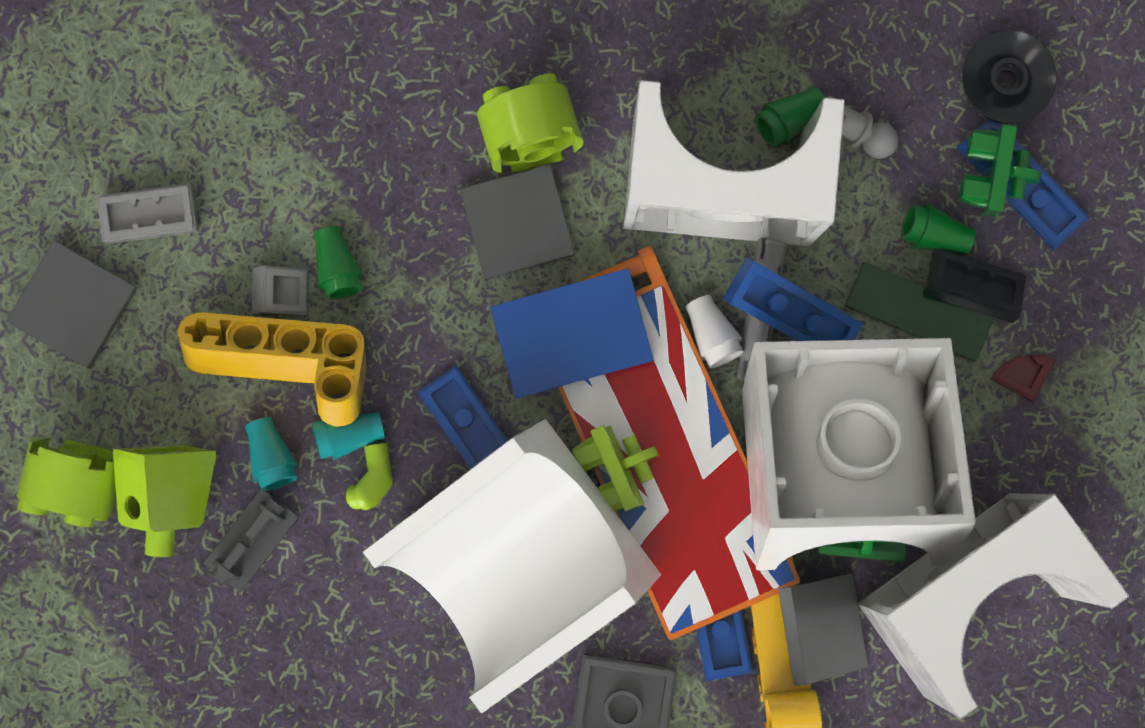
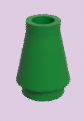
[755,86,825,147]
[901,203,976,255]
[313,226,364,300]

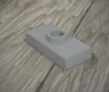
[97,183,199,244]

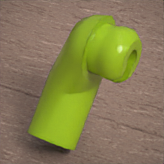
[346,443,393,510]

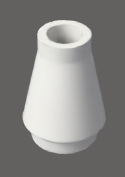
[685,295,744,369]

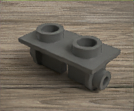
[203,489,299,593]

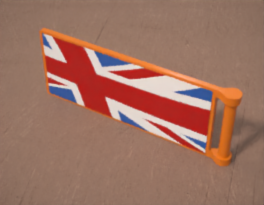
[558,245,800,640]

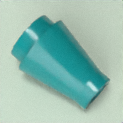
[312,411,385,461]
[245,417,298,491]

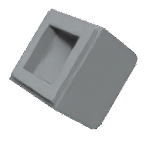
[252,265,308,315]

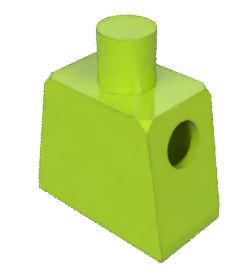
[113,445,216,557]

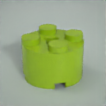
[477,74,584,173]
[17,437,117,527]

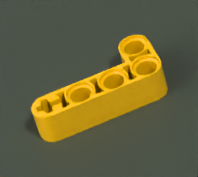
[178,312,367,427]
[751,555,822,728]

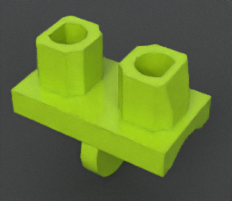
[572,425,659,511]

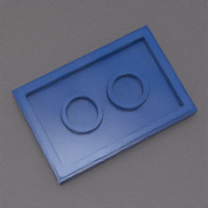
[490,268,654,399]

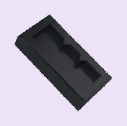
[925,248,1026,323]

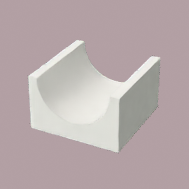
[623,81,844,246]
[742,338,975,570]
[363,419,661,713]
[858,493,1129,719]

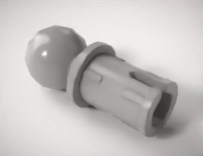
[819,96,899,159]

